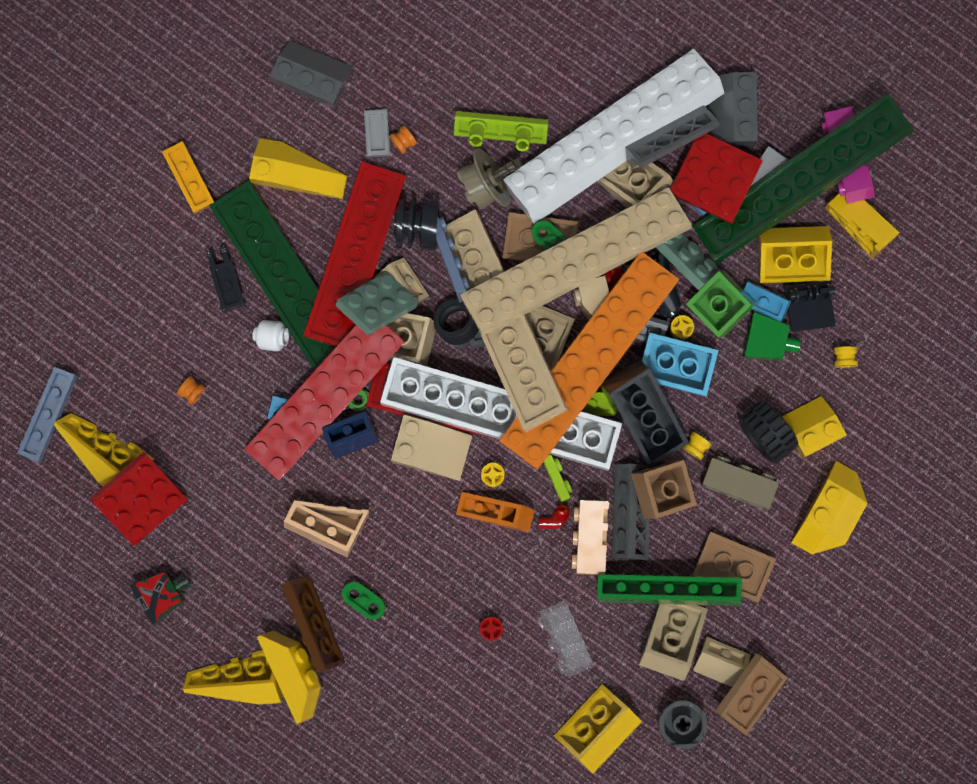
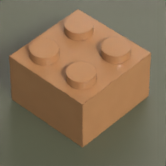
[631,460,697,519]

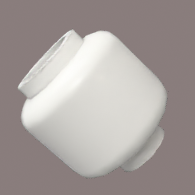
[253,320,289,351]

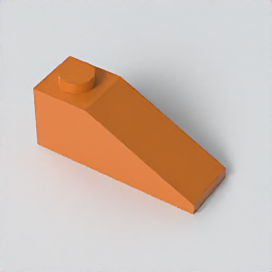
[456,492,535,533]

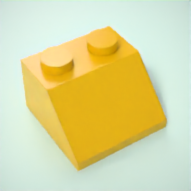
[782,396,847,459]

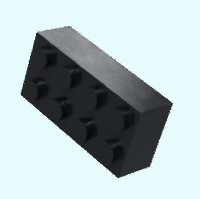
[600,360,689,468]

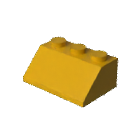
[758,226,832,283]
[554,684,642,773]

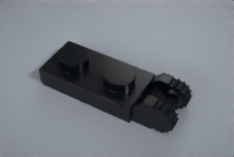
[206,245,246,313]

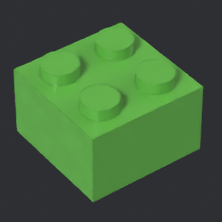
[686,271,757,338]

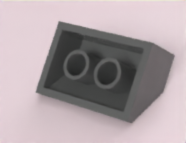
[270,40,354,109]
[708,72,758,147]

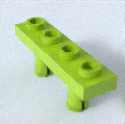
[454,111,548,151]

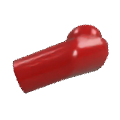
[538,505,570,529]

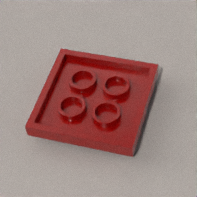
[670,134,763,224]
[89,452,188,546]

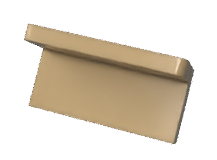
[374,258,429,303]
[694,637,751,687]

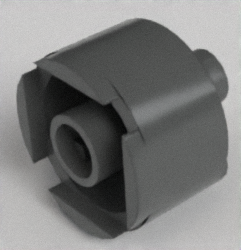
[658,701,707,749]

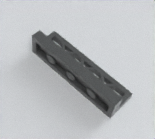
[625,105,720,168]
[612,464,650,560]

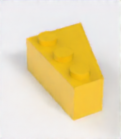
[825,194,899,259]

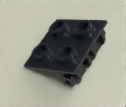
[784,281,836,332]

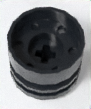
[393,199,440,251]

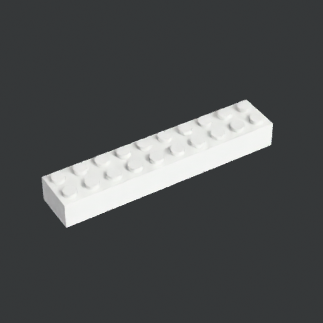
[503,49,724,224]
[380,357,622,471]

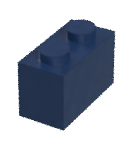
[322,411,379,459]

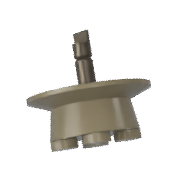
[457,148,523,209]

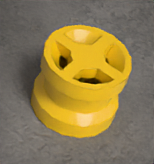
[670,315,694,341]
[834,346,858,368]
[682,432,711,461]
[481,463,505,487]

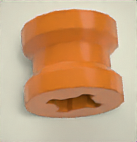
[389,125,417,155]
[177,376,206,406]

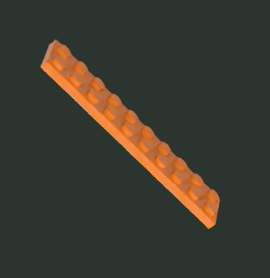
[499,252,680,470]

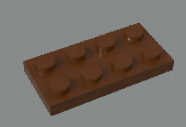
[282,576,345,673]

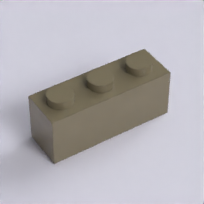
[701,456,779,511]

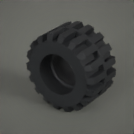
[738,400,799,464]

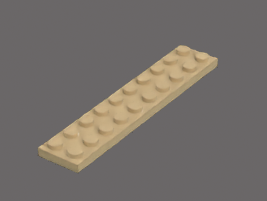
[460,187,692,336]
[444,209,568,432]

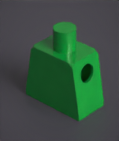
[743,313,801,361]

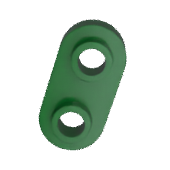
[532,221,568,251]
[342,582,385,620]

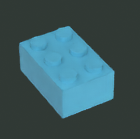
[642,333,718,397]

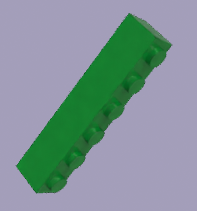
[597,575,743,606]

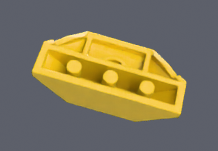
[791,461,868,555]
[257,631,322,724]

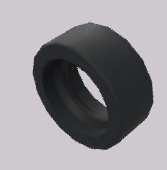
[433,298,479,345]

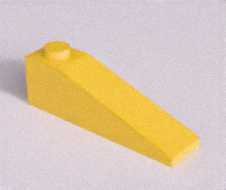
[249,138,347,199]
[54,413,154,487]
[183,650,283,704]

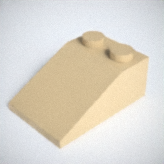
[597,161,674,208]
[573,276,610,320]
[526,306,575,371]
[388,313,436,367]
[391,415,472,481]
[639,604,708,681]

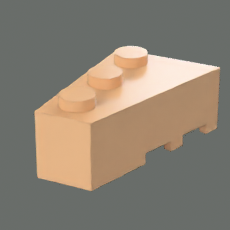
[284,500,369,558]
[572,500,609,575]

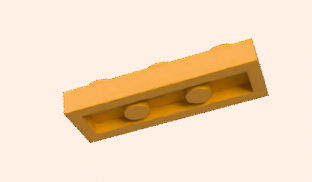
[162,141,214,214]

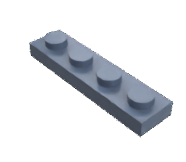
[436,217,470,303]
[17,367,78,463]

